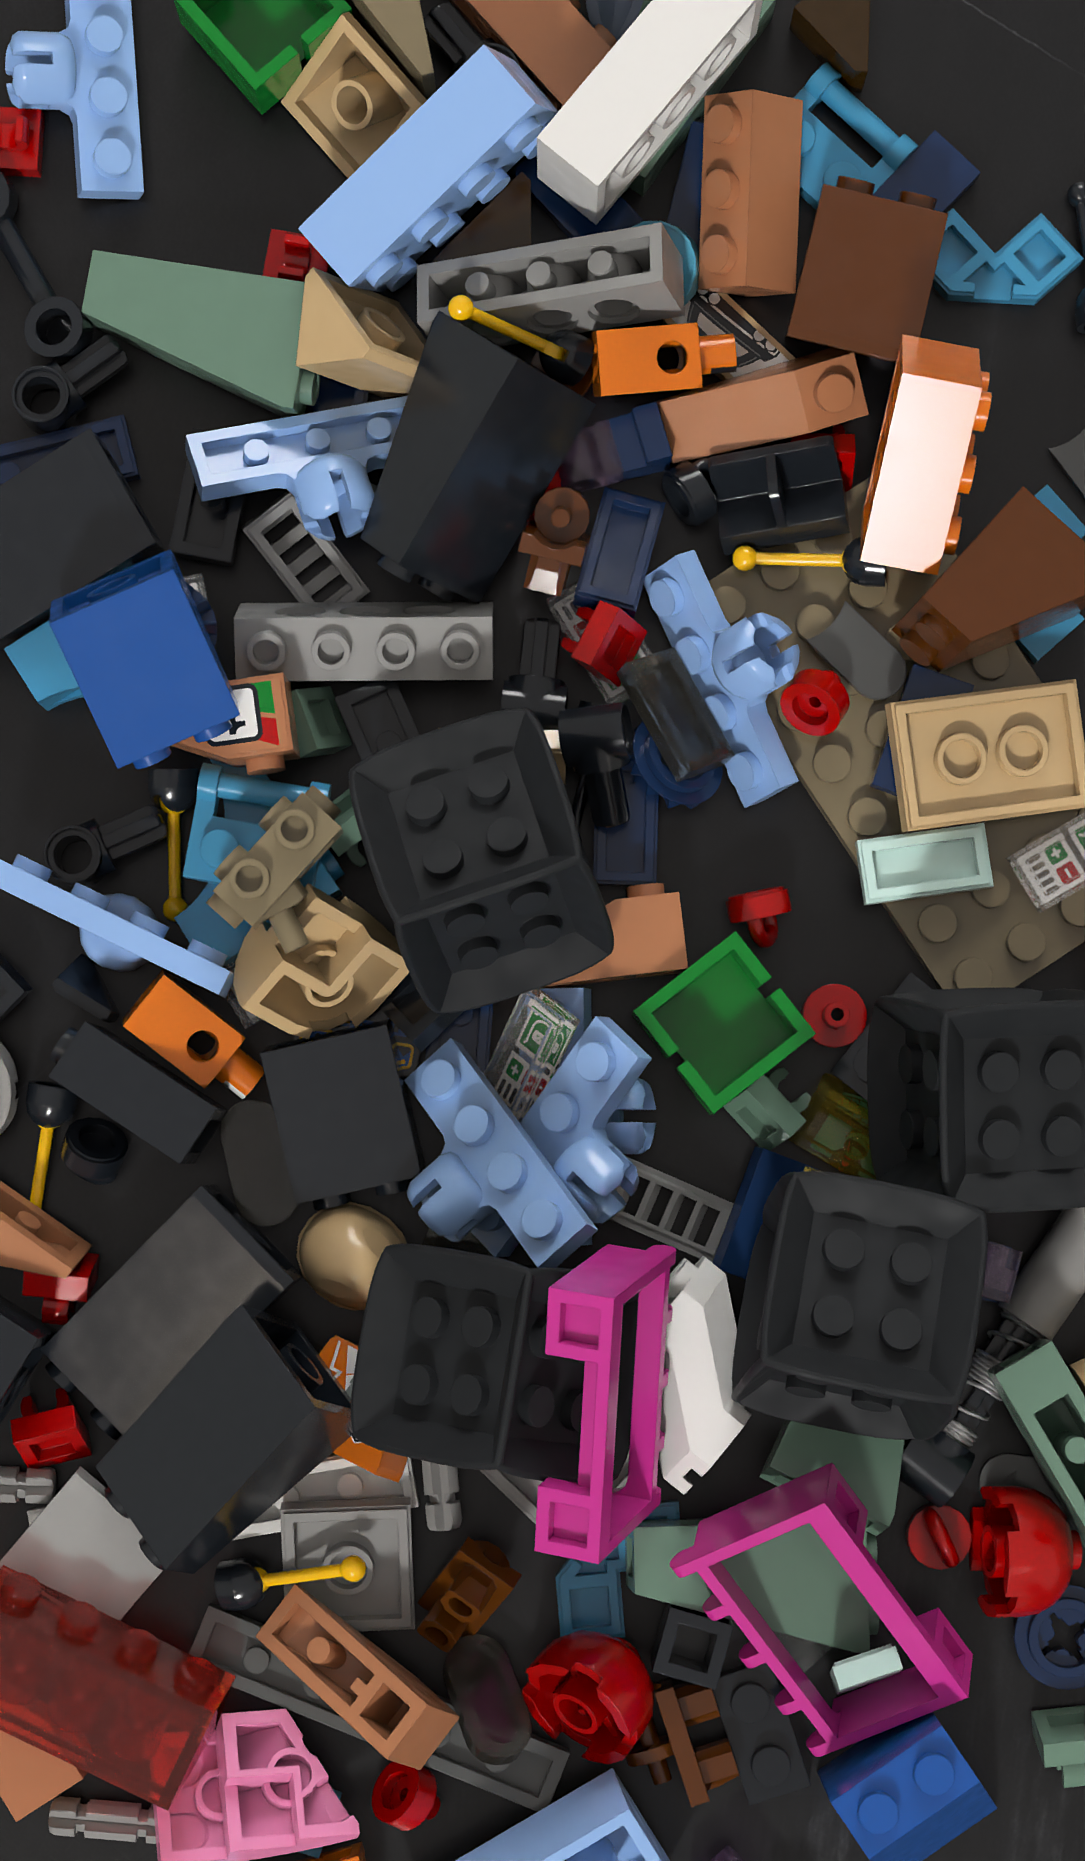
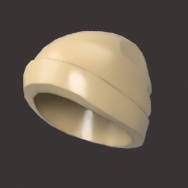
[296,1202,407,1311]

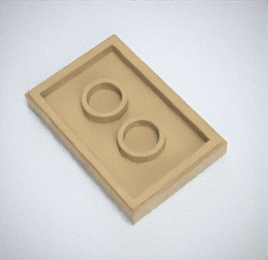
[885,679,1085,832]

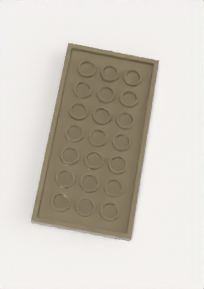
[709,477,1085,989]

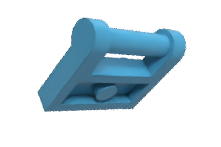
[794,62,919,210]
[183,763,332,887]

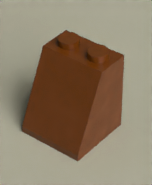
[785,176,948,363]
[891,486,1085,672]

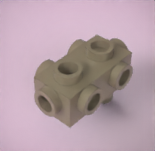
[206,785,343,954]

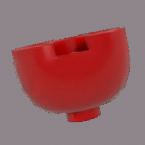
[969,1486,1082,1618]
[522,1630,654,1764]

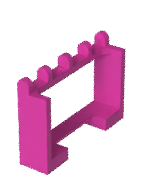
[534,1244,676,1564]
[670,1463,973,1757]

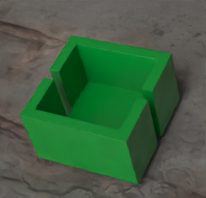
[174,0,353,115]
[631,931,816,1115]

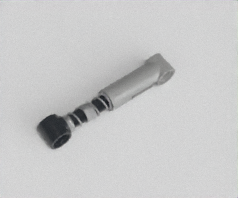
[899,1207,1085,1508]

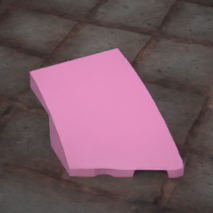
[148,1709,360,1861]

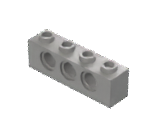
[417,222,685,346]
[234,601,494,681]

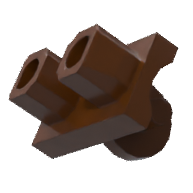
[518,487,591,596]
[417,1536,522,1652]
[625,1677,739,1807]

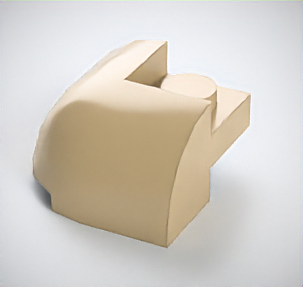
[233,883,409,1039]

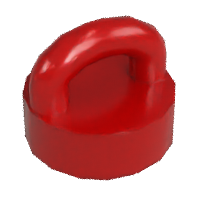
[725,886,792,948]
[905,1503,972,1570]

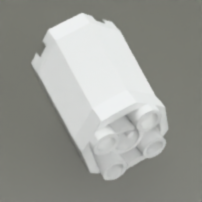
[659,1256,752,1494]

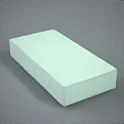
[855,823,994,906]
[830,1644,903,1695]

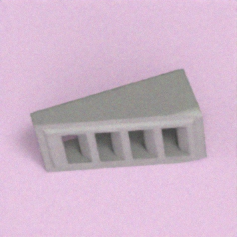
[241,490,370,603]
[609,1157,734,1262]

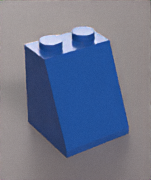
[49,549,240,769]
[817,1712,997,1861]

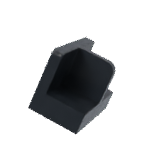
[708,435,850,555]

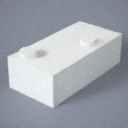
[537,0,763,225]

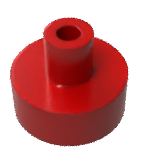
[780,669,850,736]
[801,984,867,1048]
[372,1762,440,1831]

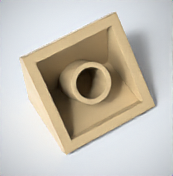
[281,12,427,178]
[296,267,426,398]

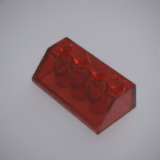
[0,1565,236,1811]

